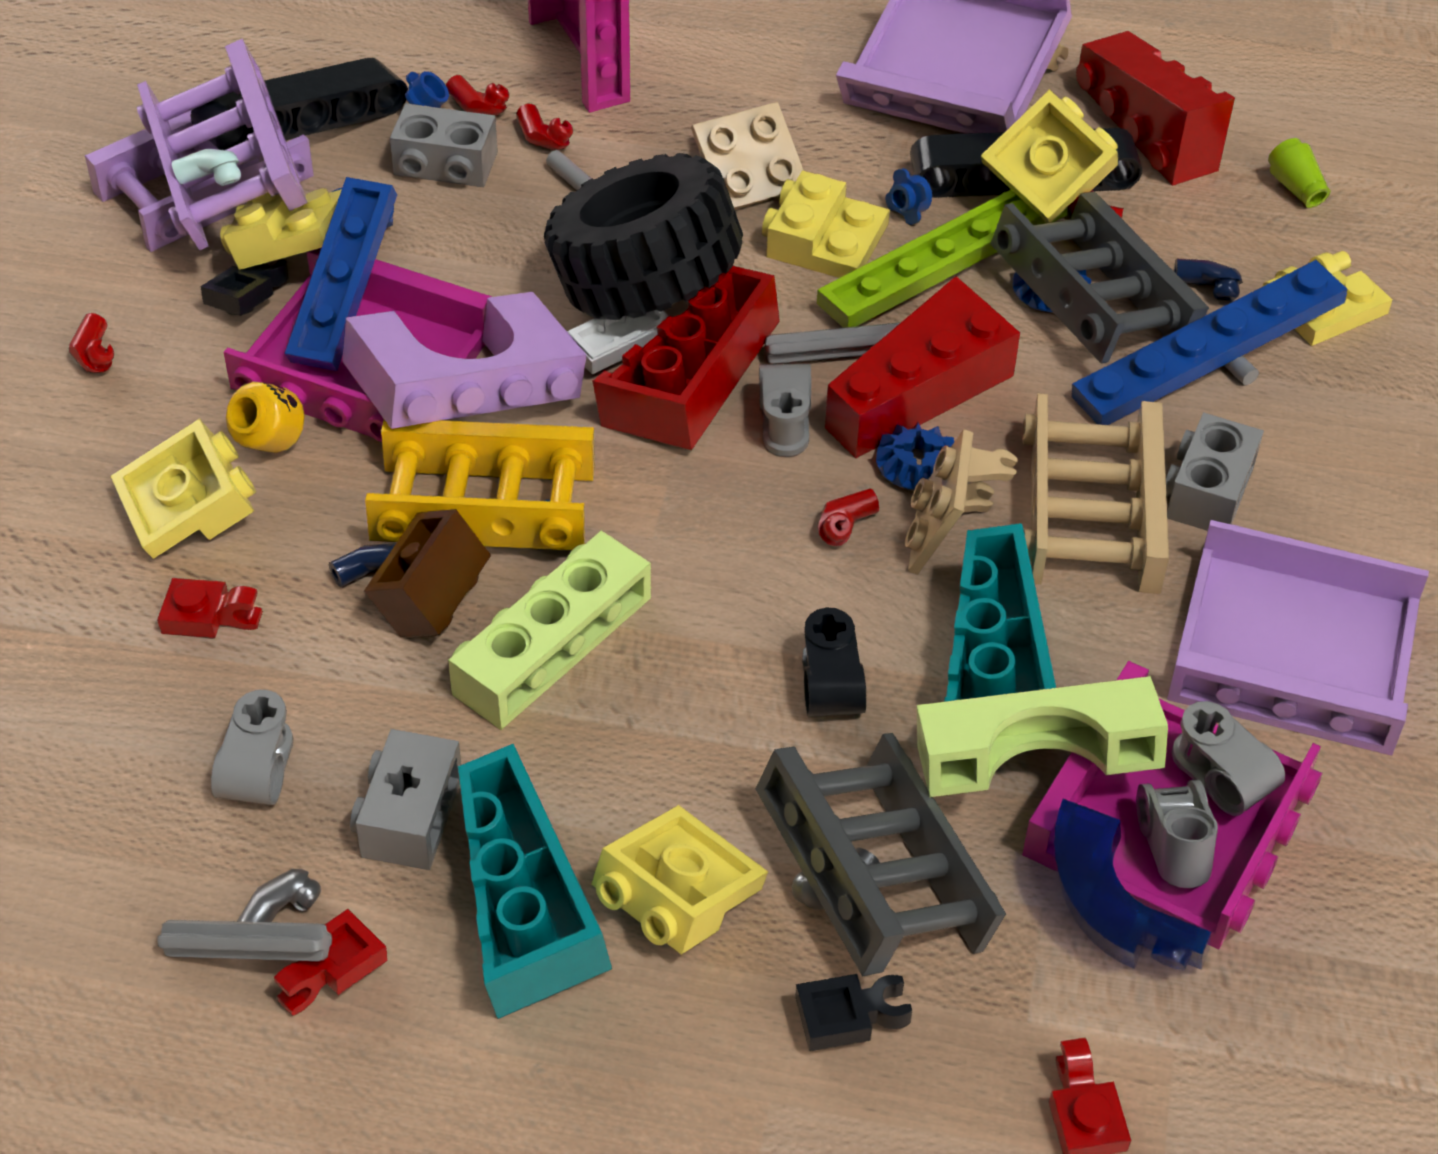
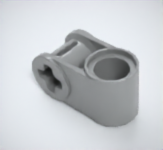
[759,364,811,457]
[211,690,294,805]
[1171,701,1285,816]
[1136,780,1218,888]

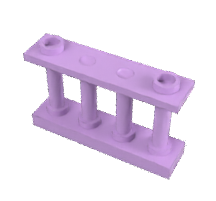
[137,39,307,250]
[85,110,314,252]

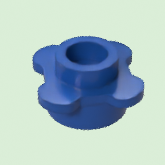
[405,71,449,108]
[885,168,932,225]

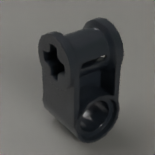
[802,607,866,717]

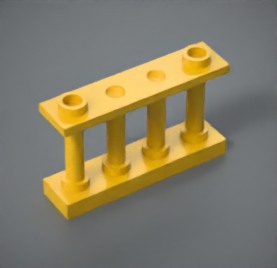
[365,420,595,550]

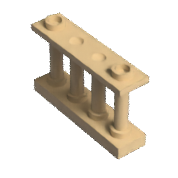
[1022,393,1169,594]

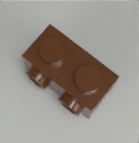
[364,509,491,637]

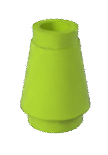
[1268,138,1331,208]

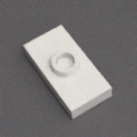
[567,310,668,374]

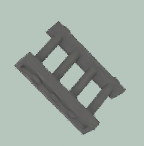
[990,191,1209,364]
[755,733,1006,977]

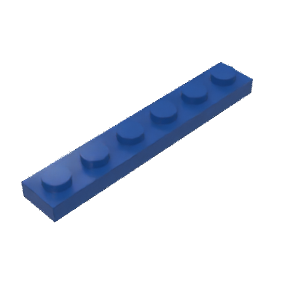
[1072,260,1347,425]

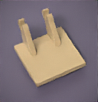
[691,102,804,210]
[905,429,1018,575]

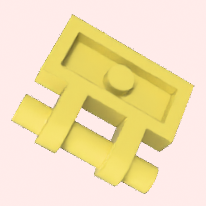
[1262,251,1393,346]

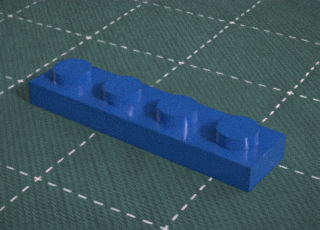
[285,177,397,371]

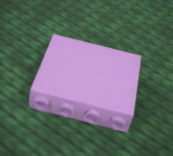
[836,0,1072,134]
[1167,520,1429,756]

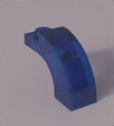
[1054,799,1211,970]

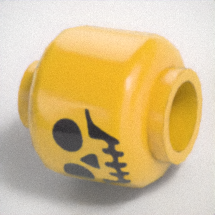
[226,382,305,453]

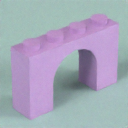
[342,292,586,429]

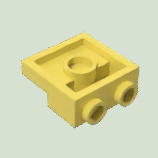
[981,89,1118,223]
[762,170,890,278]
[220,188,342,270]
[110,419,256,559]
[591,805,768,955]

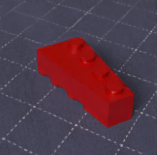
[1076,31,1235,186]
[592,266,780,450]
[825,276,1021,458]

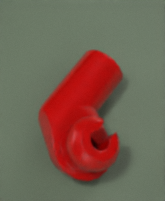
[446,75,510,116]
[516,103,573,150]
[69,313,114,373]
[817,488,880,546]

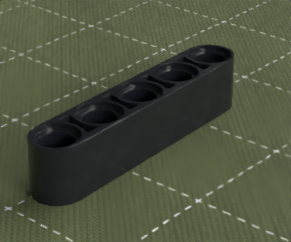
[190,58,408,150]
[910,128,1142,198]

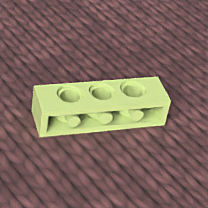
[448,531,651,730]

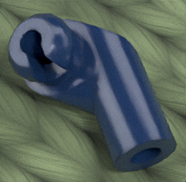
[1174,258,1243,301]
[328,543,396,587]

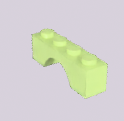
[917,676,1168,797]

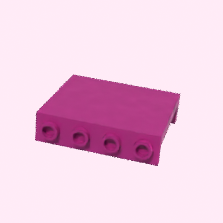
[528,0,630,113]
[223,248,492,442]
[1022,661,1323,950]

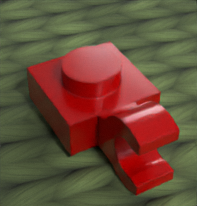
[157,578,263,638]
[274,909,388,1016]
[1049,1037,1132,1154]

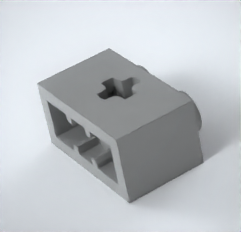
[350,729,461,870]

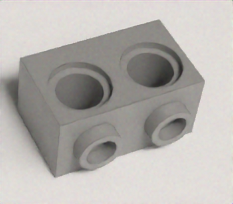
[390,103,498,187]
[1166,412,1264,531]

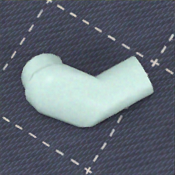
[172,149,241,186]

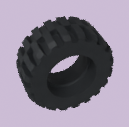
[544,153,743,320]

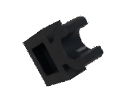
[200,260,289,316]
[795,974,912,1051]

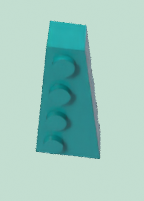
[944,523,1056,702]
[458,743,612,1019]

